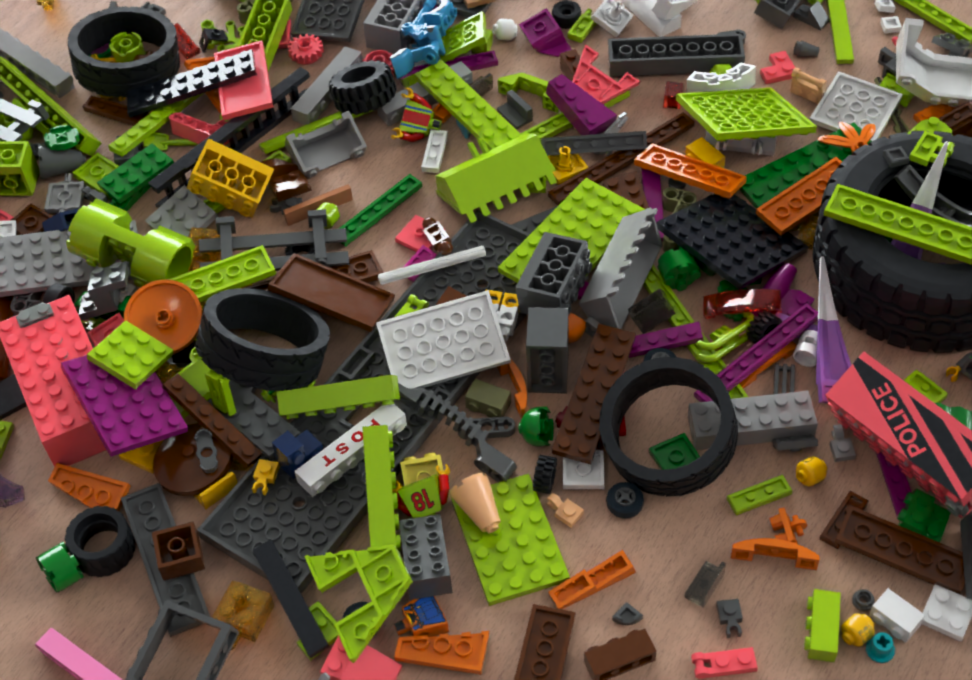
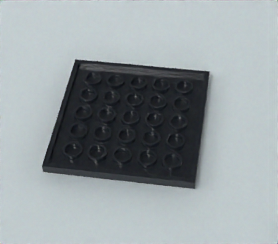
[656,193,809,290]

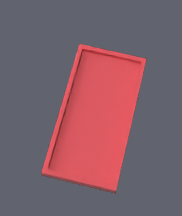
[214,41,274,120]

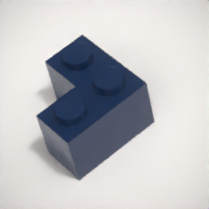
[272,430,323,479]

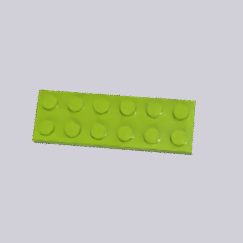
[168,245,276,303]

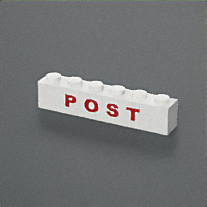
[295,404,407,497]

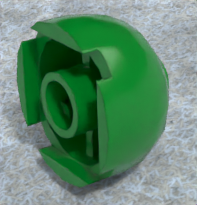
[518,406,554,447]

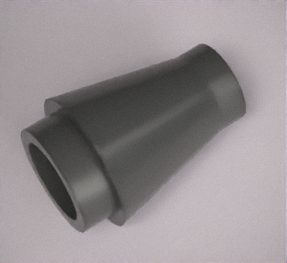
[793,40,820,57]

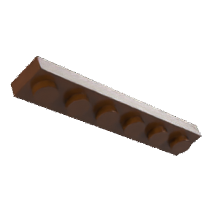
[162,374,262,468]

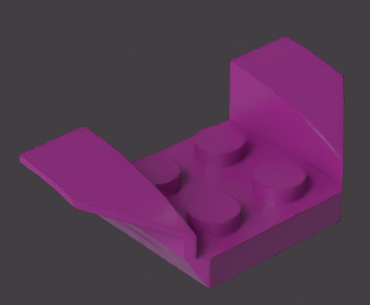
[519,8,572,57]

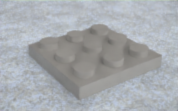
[145,185,218,240]

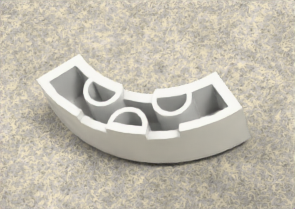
[687,62,756,93]

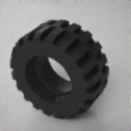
[329,60,397,115]

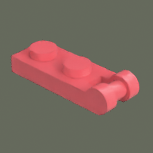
[691,647,758,679]

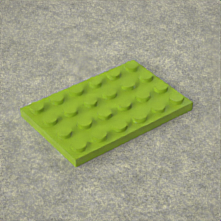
[451,473,570,606]

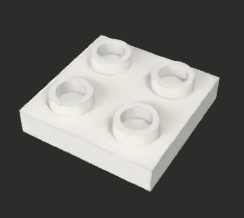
[590,0,634,38]

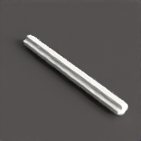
[378,246,486,285]

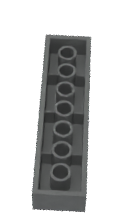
[608,34,745,77]

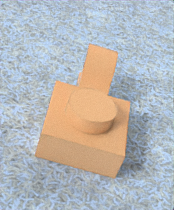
[547,493,584,528]

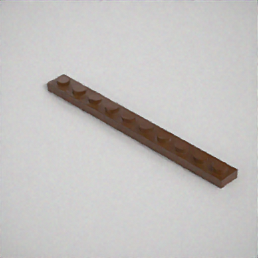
[548,112,695,205]

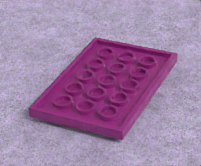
[61,355,188,457]

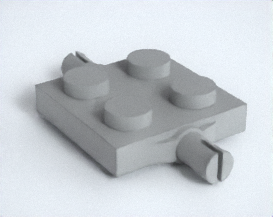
[44,173,85,214]

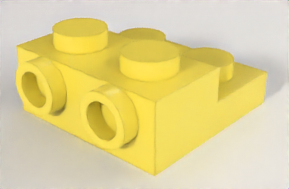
[400,453,444,486]

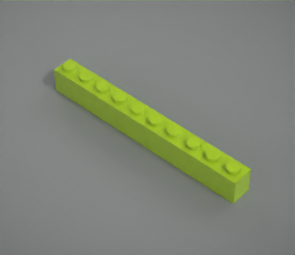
[0,56,101,156]

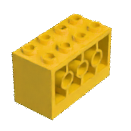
[187,138,274,218]

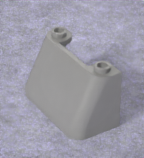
[285,111,367,178]

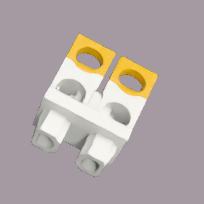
[485,290,520,342]

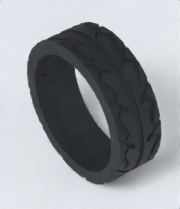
[67,6,180,97]
[196,288,330,391]
[599,357,738,497]

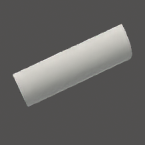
[621,0,682,37]

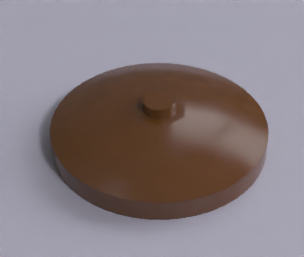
[153,423,233,496]

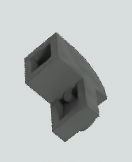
[878,47,896,78]

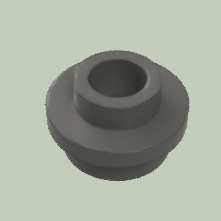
[852,589,875,611]

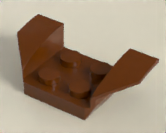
[261,158,312,202]

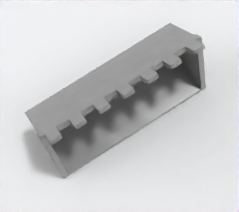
[579,207,662,329]

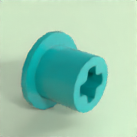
[866,632,895,663]

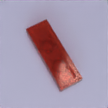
[174,23,201,60]

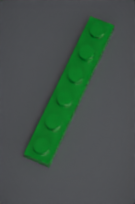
[338,174,422,247]

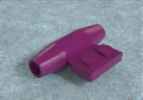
[746,263,815,320]

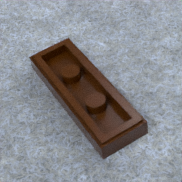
[819,491,869,549]

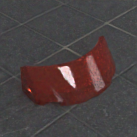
[703,289,782,319]

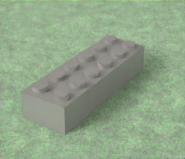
[688,391,818,450]

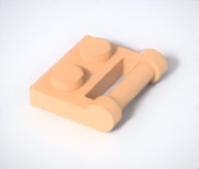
[790,67,827,104]

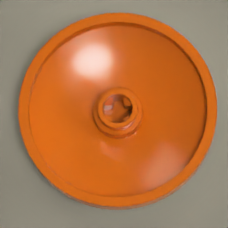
[124,279,203,354]

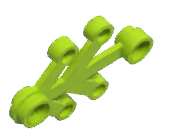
[201,20,245,52]

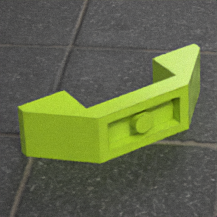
[498,72,559,113]

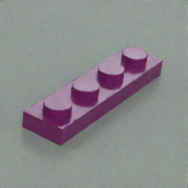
[629,321,704,358]

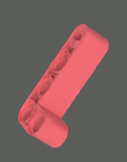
[169,113,230,145]

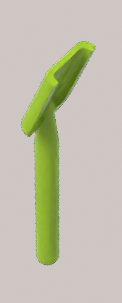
[143,132,198,151]

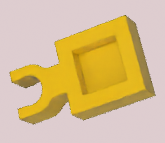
[252,459,280,495]

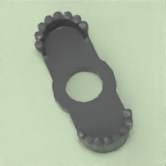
[194,428,218,473]

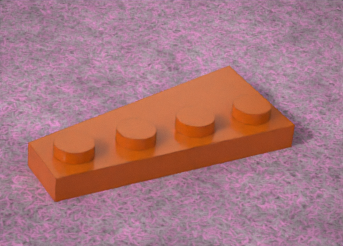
[48,463,131,512]

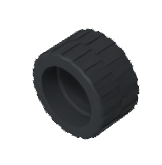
[65,506,136,577]

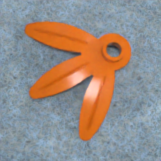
[818,122,876,153]

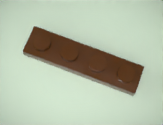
[83,95,149,126]

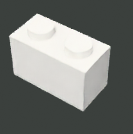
[869,588,925,643]

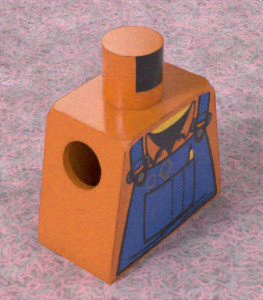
[394,596,449,637]

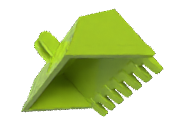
[436,133,557,223]

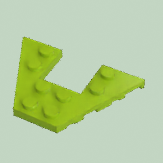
[304,544,413,663]

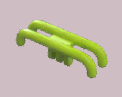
[696,310,754,363]

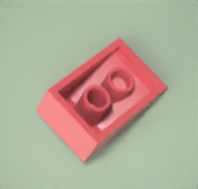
[320,635,402,680]

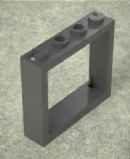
[125,600,239,680]

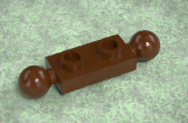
[422,217,453,255]

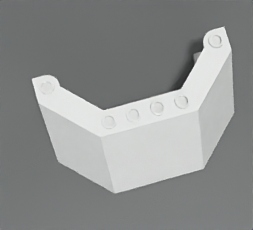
[896,18,972,107]

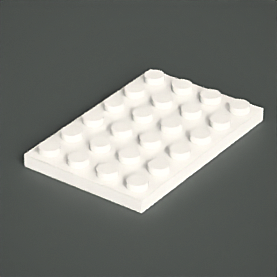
[376,290,511,389]

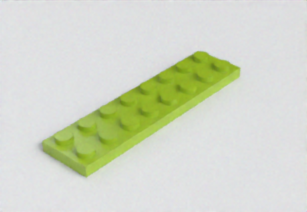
[414,59,521,150]
[823,184,972,265]

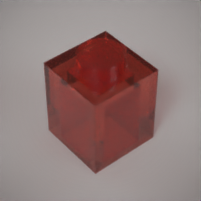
[663,81,683,109]

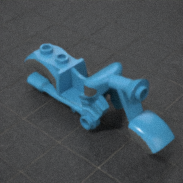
[390,0,457,79]

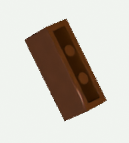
[584,629,657,680]

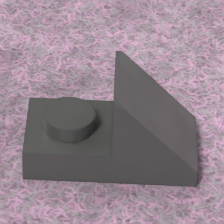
[793,1,830,30]

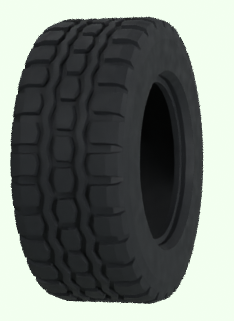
[812,131,972,353]

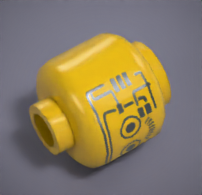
[841,613,875,647]

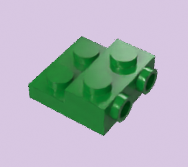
[897,488,951,542]

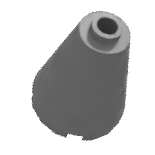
[38,144,86,179]

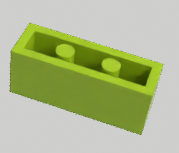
[804,589,841,663]

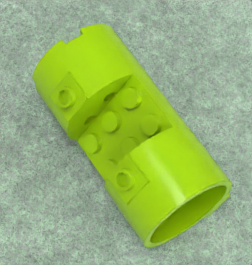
[66,198,196,288]

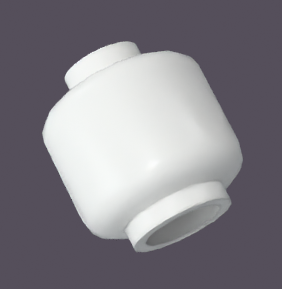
[493,19,517,41]

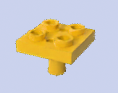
[548,146,589,185]

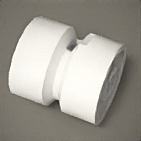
[793,330,817,367]

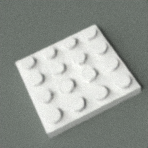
[810,71,903,141]

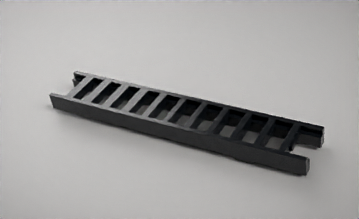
[148,67,310,208]

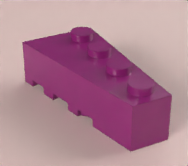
[546,74,617,135]

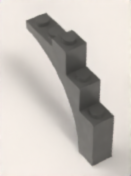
[893,164,972,227]

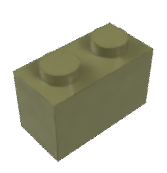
[465,379,511,418]

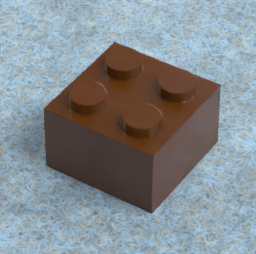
[152,521,205,581]

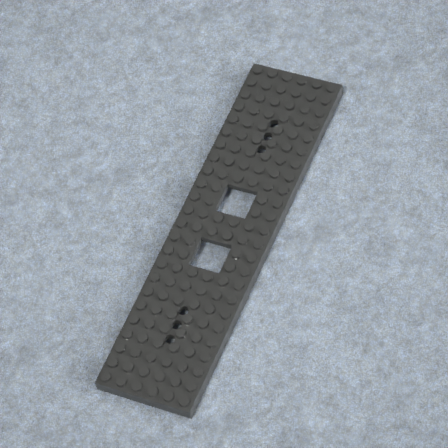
[197,209,530,594]

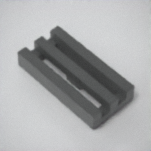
[773,363,795,394]

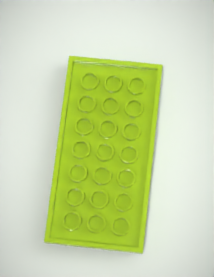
[498,178,645,283]

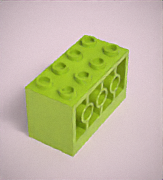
[0,141,40,196]

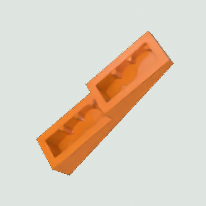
[548,550,636,609]

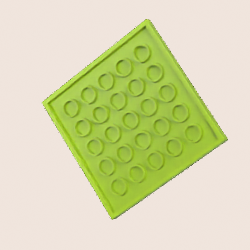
[676,87,817,142]

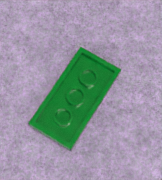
[97,143,174,204]

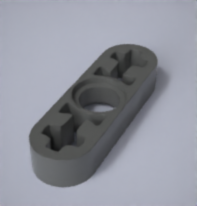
[458,417,515,440]

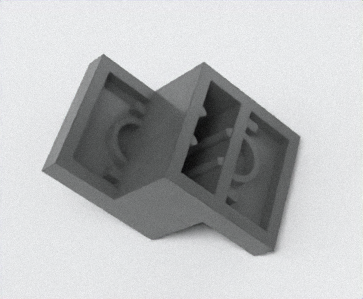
[79,261,130,321]

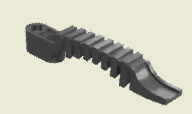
[398,383,517,482]

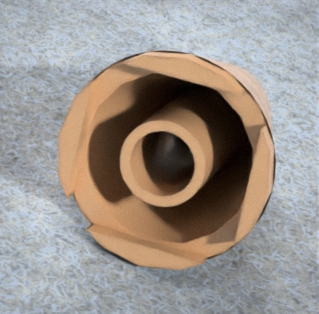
[450,473,501,534]

